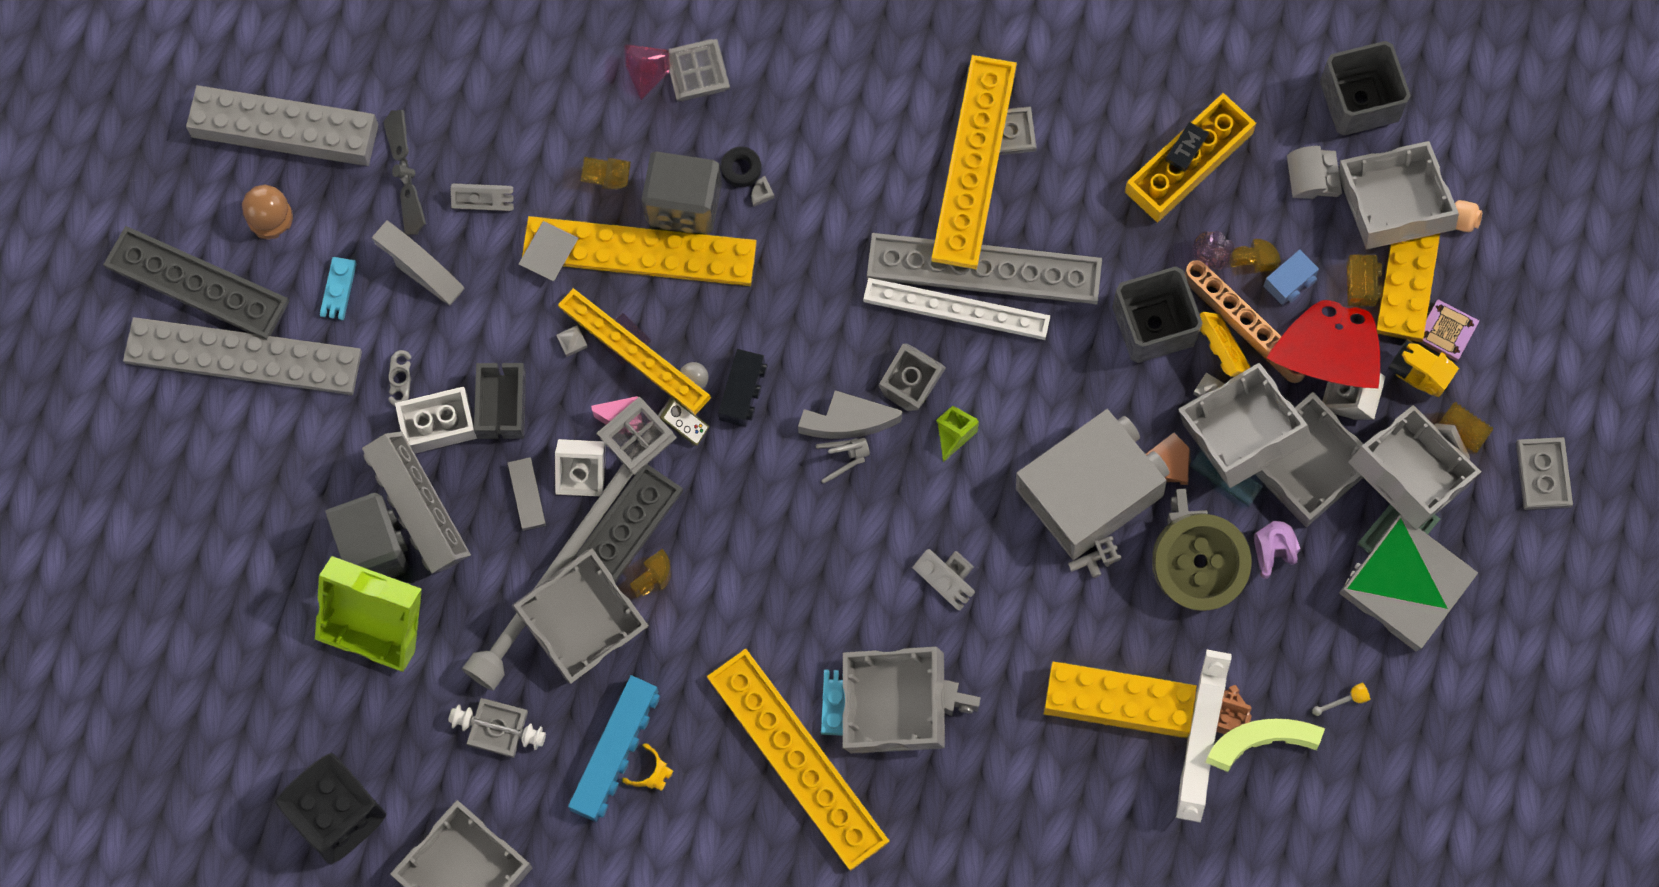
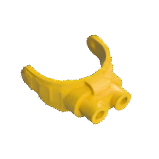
[622,743,673,791]

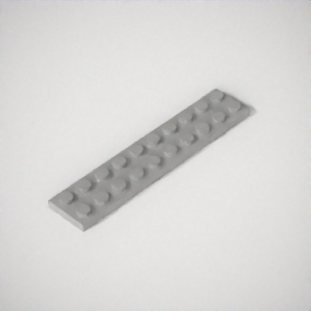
[867,233,1102,304]
[123,317,362,395]

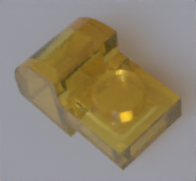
[581,157,631,189]
[1229,239,1281,273]
[630,549,671,597]

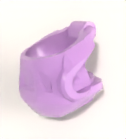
[1254,521,1300,579]

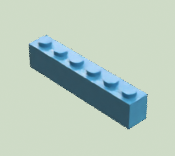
[568,675,660,823]

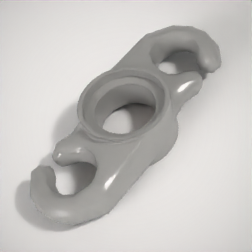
[388,350,411,406]

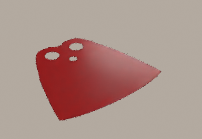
[1267,300,1380,388]

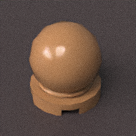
[242,184,293,239]

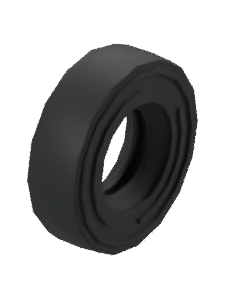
[721,146,762,188]

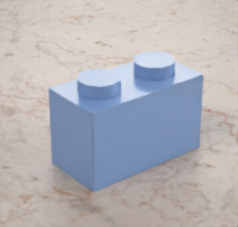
[1263,250,1319,306]

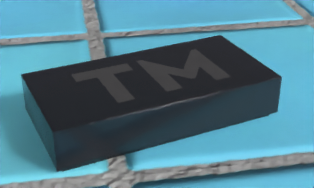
[1165,122,1209,172]

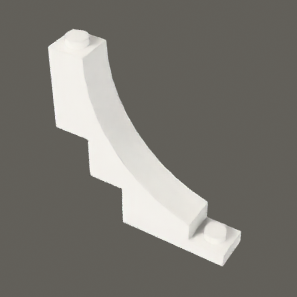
[1176,650,1231,822]

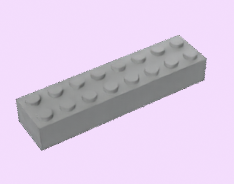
[186,85,379,166]

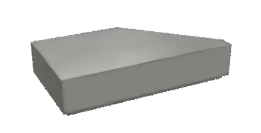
[1434,423,1470,459]

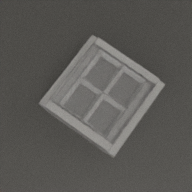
[664,39,730,101]
[597,397,677,475]

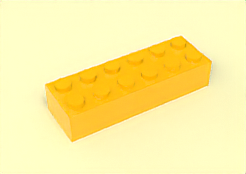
[1125,93,1256,223]
[1044,661,1197,738]

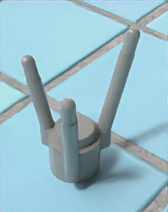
[816,438,870,483]

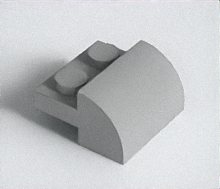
[1287,146,1342,199]

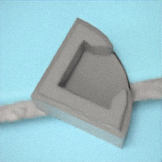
[751,176,774,207]

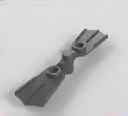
[383,110,426,235]

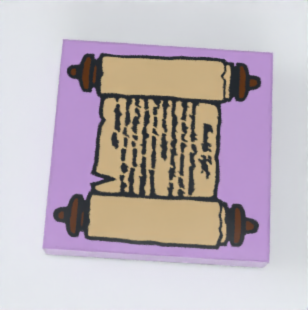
[1420,300,1479,362]

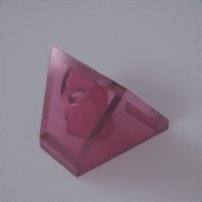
[624,45,670,100]

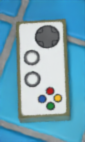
[659,399,710,446]

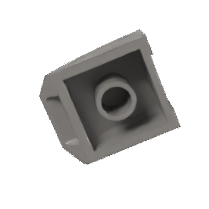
[879,344,946,411]

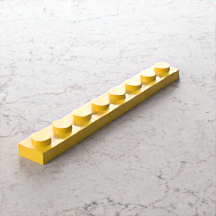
[558,288,711,415]

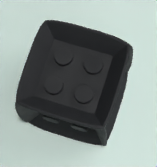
[275,753,387,865]

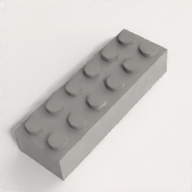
[362,432,471,573]

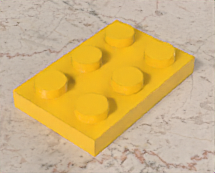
[1199,312,1251,377]

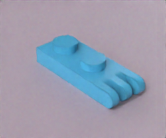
[320,257,357,320]
[821,670,845,736]

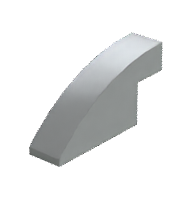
[372,220,465,306]
[798,390,902,439]

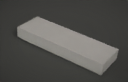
[508,457,546,531]

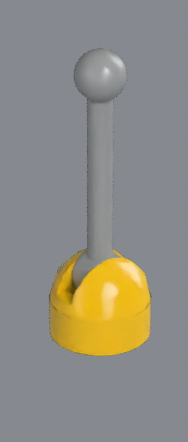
[1312,682,1370,716]

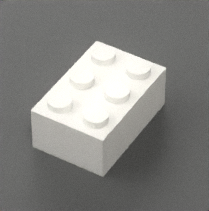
[395,387,477,454]

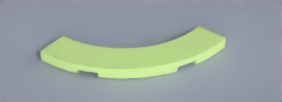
[1205,719,1325,772]

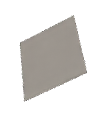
[519,221,578,281]

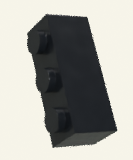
[718,349,768,427]

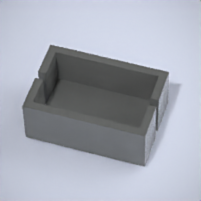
[474,363,526,439]

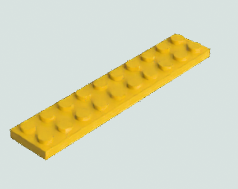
[931,55,1017,269]
[522,216,757,286]
[707,649,890,871]

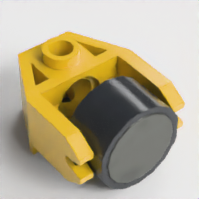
[1388,339,1459,398]

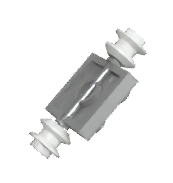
[449,698,546,758]

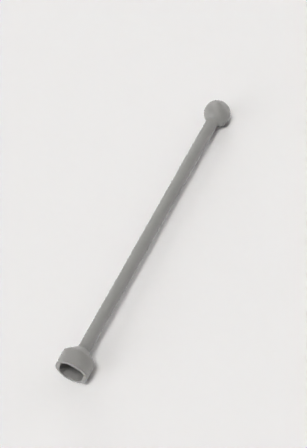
[462,362,709,691]

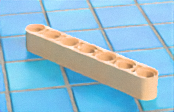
[1185,260,1305,383]

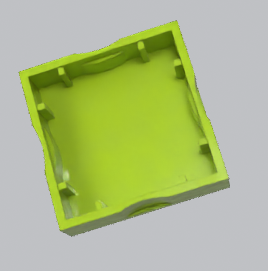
[315,556,422,672]

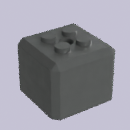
[1320,41,1411,136]
[642,152,722,235]
[1112,266,1203,363]
[325,493,409,578]

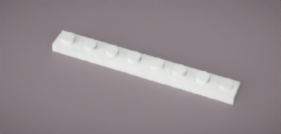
[863,278,1050,340]

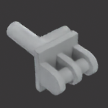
[1068,536,1122,578]

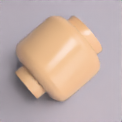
[1455,200,1482,232]

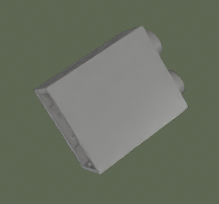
[1016,409,1170,561]

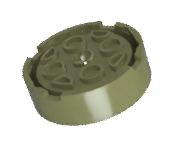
[1152,513,1252,611]

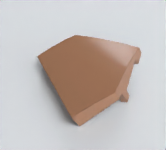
[1145,433,1191,485]
[1216,685,1252,734]

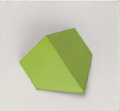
[936,406,979,462]

